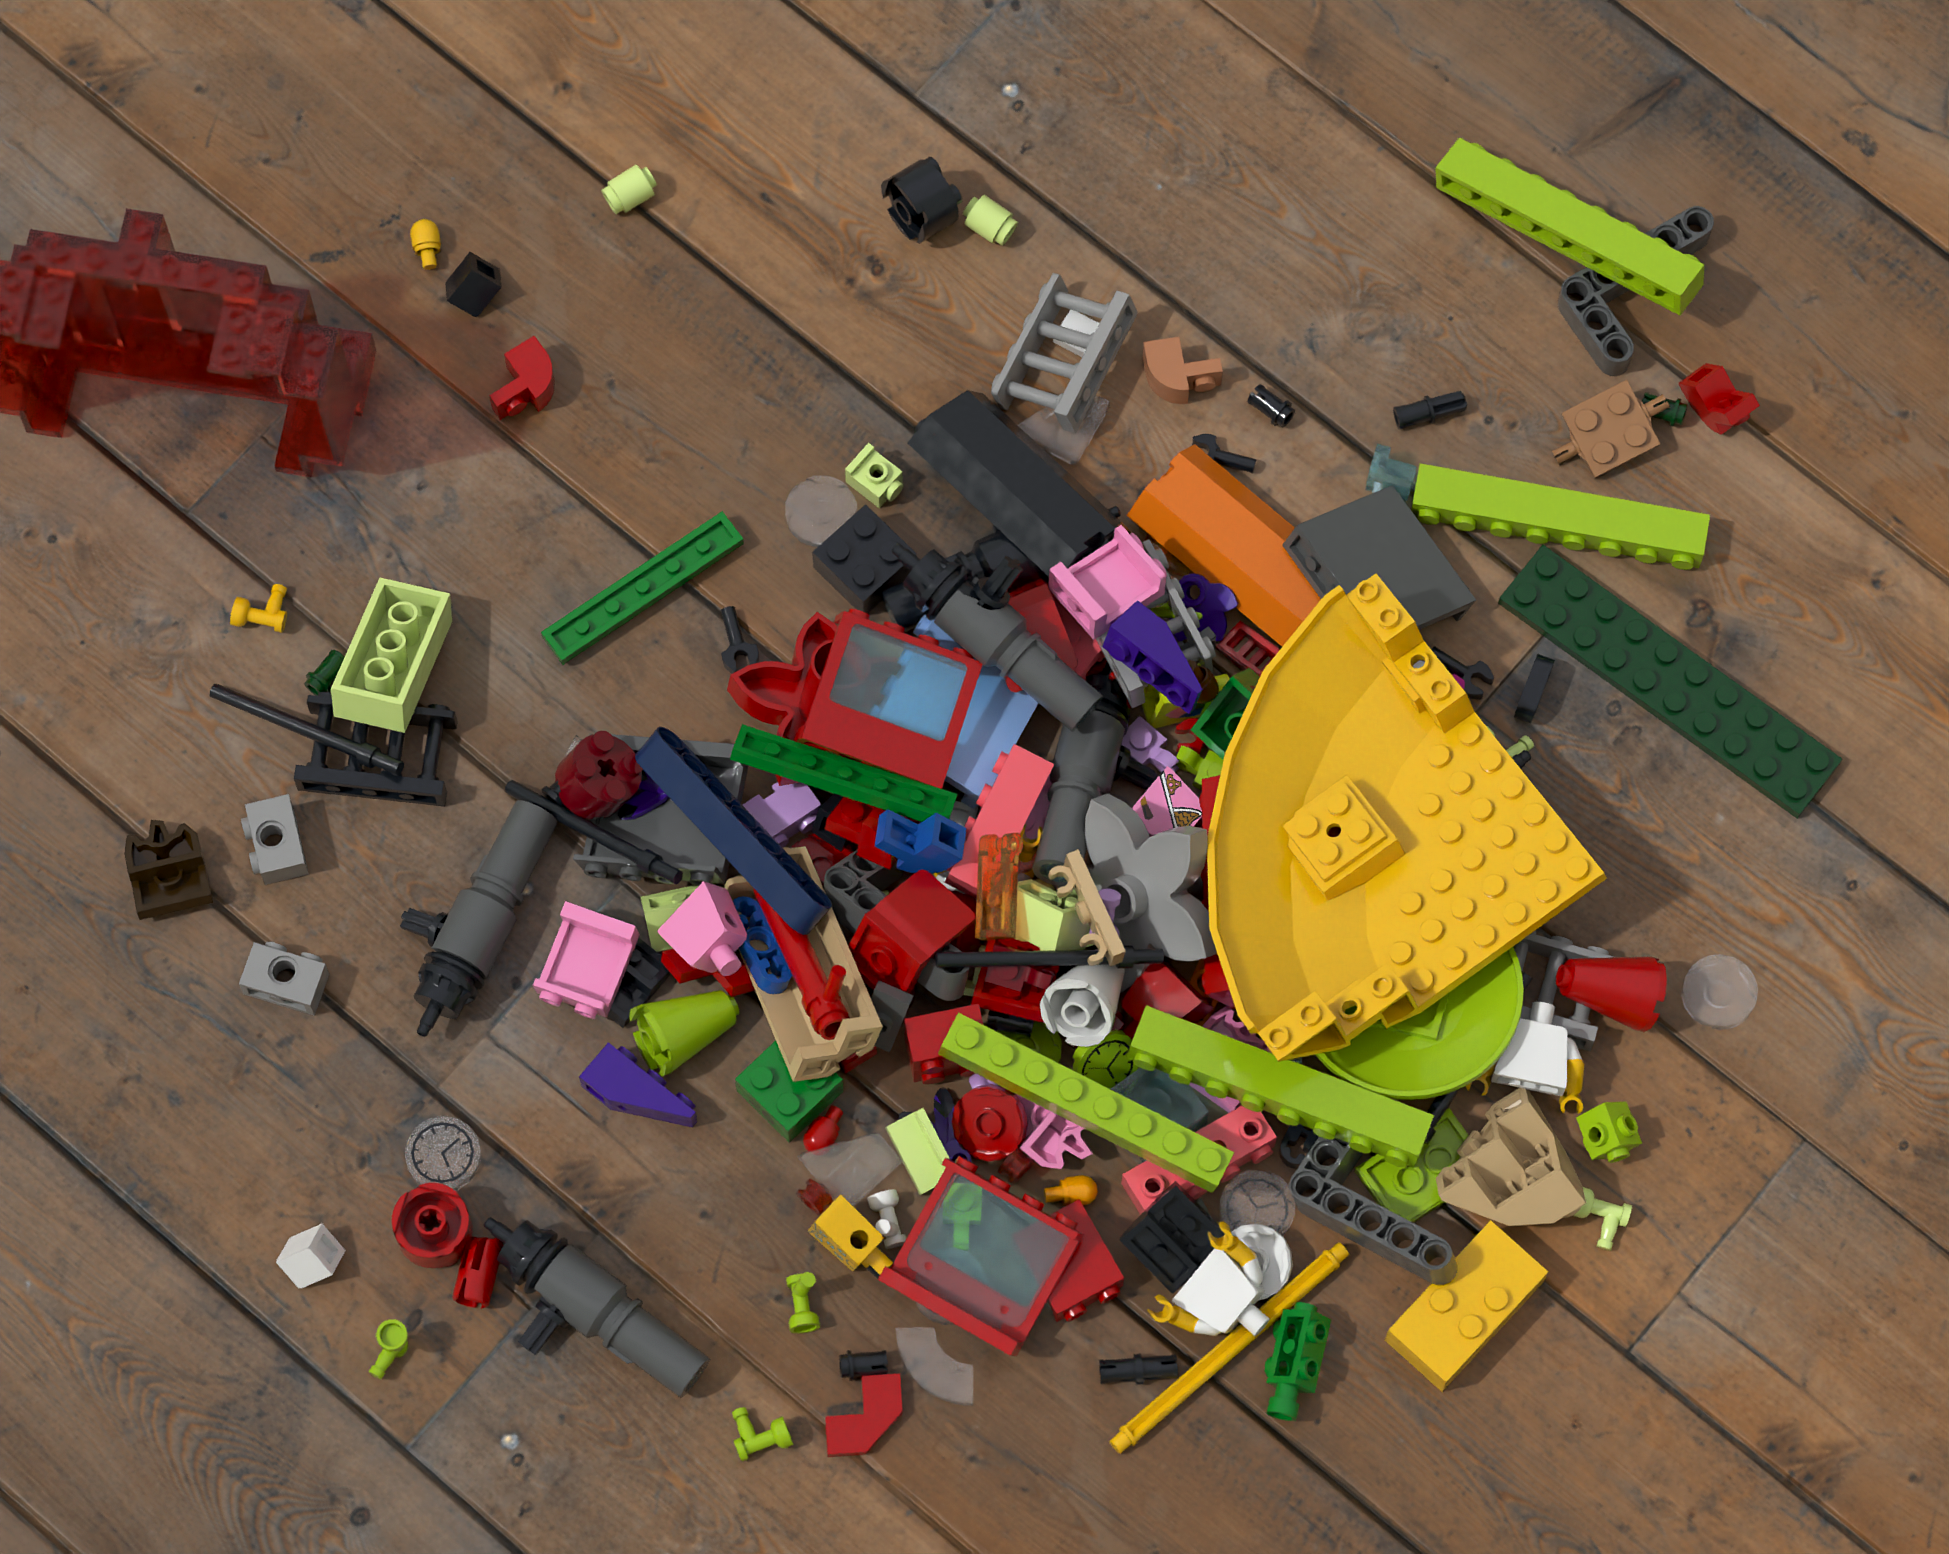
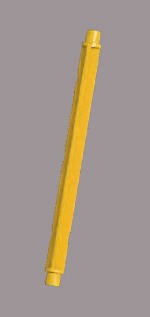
[1109,1242,1349,1454]

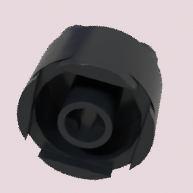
[881,157,962,243]

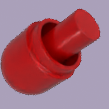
[803,1105,844,1156]

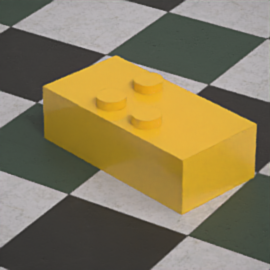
[1385,1220,1548,1392]

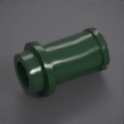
[1642,392,1688,427]
[304,649,345,696]

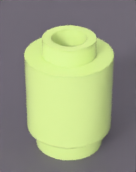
[601,165,657,214]
[963,195,1018,246]

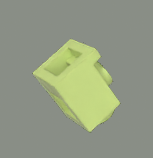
[845,443,904,508]

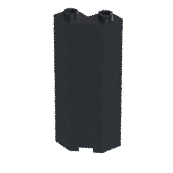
[908,390,1131,577]

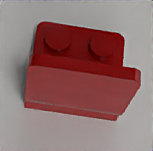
[1005,579,1078,692]
[848,869,976,994]

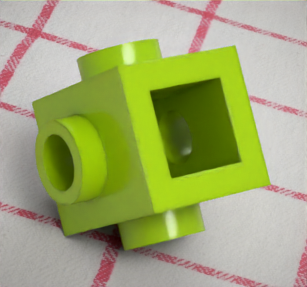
[1576,1101,1642,1163]

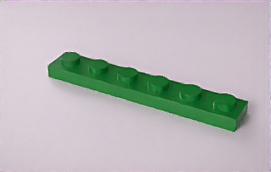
[541,511,744,665]
[730,724,957,822]

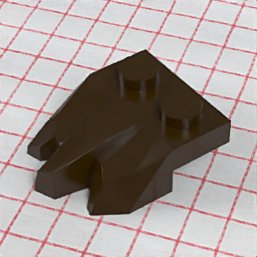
[124,820,213,920]

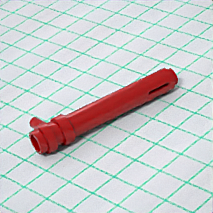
[753,889,849,1040]

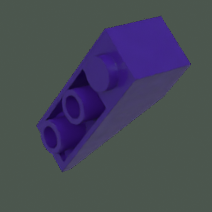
[1102,600,1203,715]
[579,1042,697,1128]

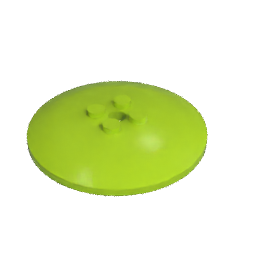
[1315,947,1523,1100]

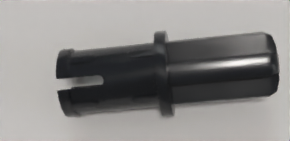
[1393,391,1467,430]

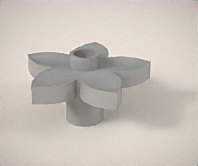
[1054,794,1217,993]

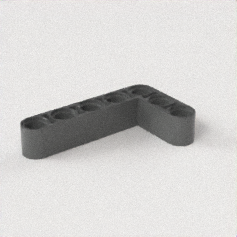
[1558,206,1714,376]
[823,850,970,1001]
[1289,1137,1457,1285]

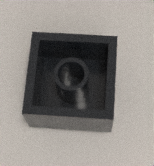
[812,504,917,614]

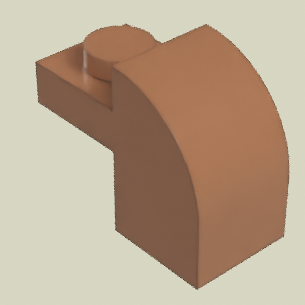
[1142,337,1223,404]

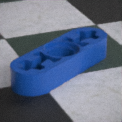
[733,896,792,994]

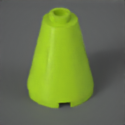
[629,990,739,1077]

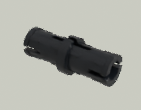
[1099,1353,1178,1385]

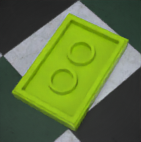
[1355,1108,1469,1223]

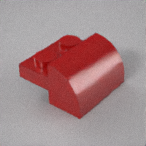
[825,797,921,870]
[971,931,1060,1023]

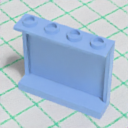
[867,614,1038,809]

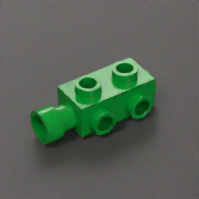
[1264,1302,1331,1421]

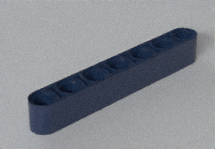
[635,727,832,935]

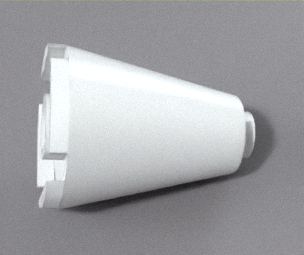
[1040,965,1125,1047]

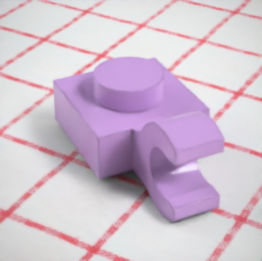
[1122,716,1179,773]

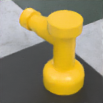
[230,584,287,633]

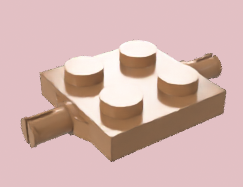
[1552,379,1670,479]

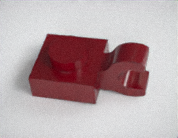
[984,943,1055,992]

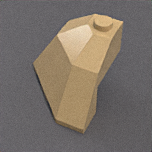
[1436,1088,1586,1226]

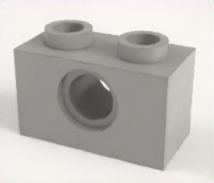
[241,794,309,885]
[239,942,329,1016]

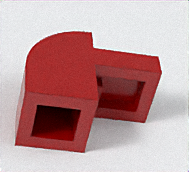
[489,335,555,420]
[1678,363,1760,435]

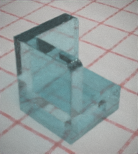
[1365,444,1416,501]

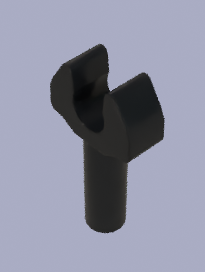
[1192,434,1257,473]
[721,606,759,674]
[1431,646,1494,699]

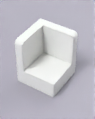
[276,1223,346,1288]

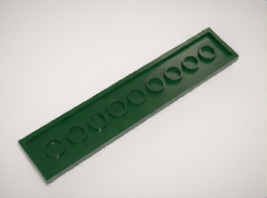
[1498,544,1843,819]

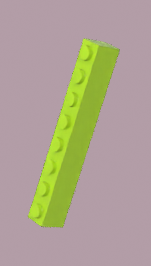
[1435,137,1704,316]
[1411,463,1710,570]
[1127,1005,1434,1168]
[938,1012,1234,1193]

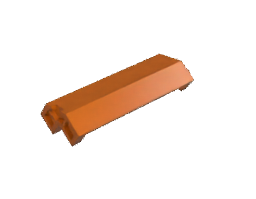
[1126,444,1321,647]

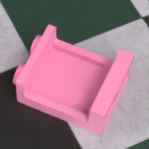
[1048,525,1167,640]
[533,901,640,1019]

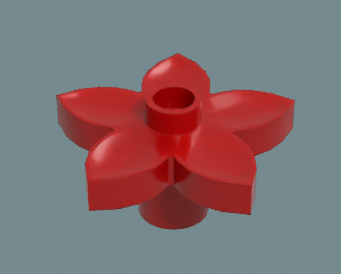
[727,612,901,786]

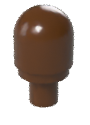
[1188,660,1219,703]

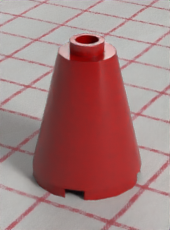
[1556,956,1667,1032]

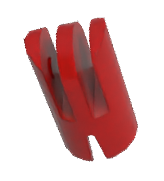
[452,1236,504,1309]

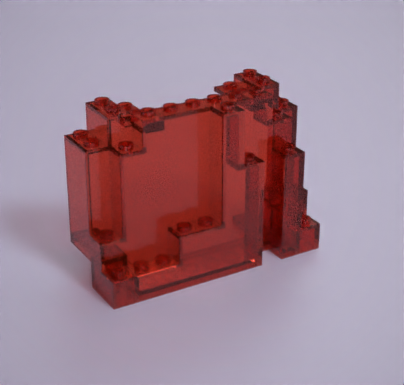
[0,208,376,477]

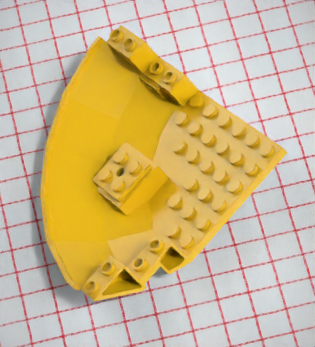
[1207,573,1607,1062]

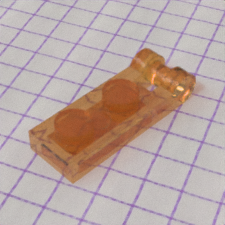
[975,832,1023,940]

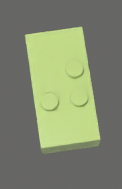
[331,578,452,733]

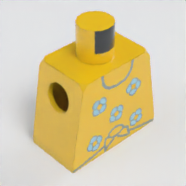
[807,1194,893,1279]

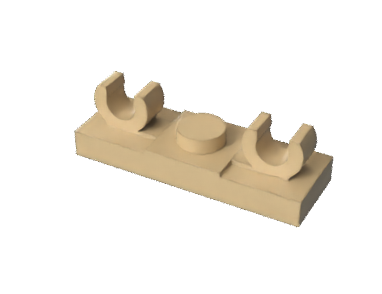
[1048,849,1126,967]

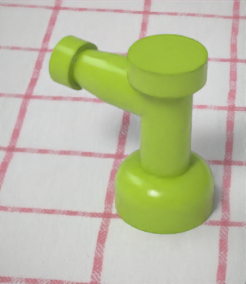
[786,1272,820,1334]
[368,1319,409,1380]
[732,1407,794,1461]

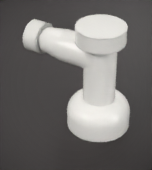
[867,1189,907,1249]

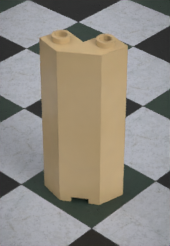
[724,846,883,1082]

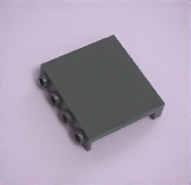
[1282,485,1476,630]
[573,734,748,886]

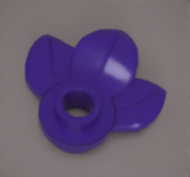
[1170,574,1238,641]

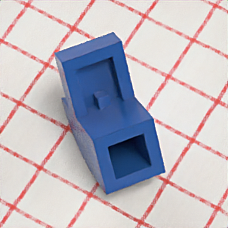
[874,809,967,874]

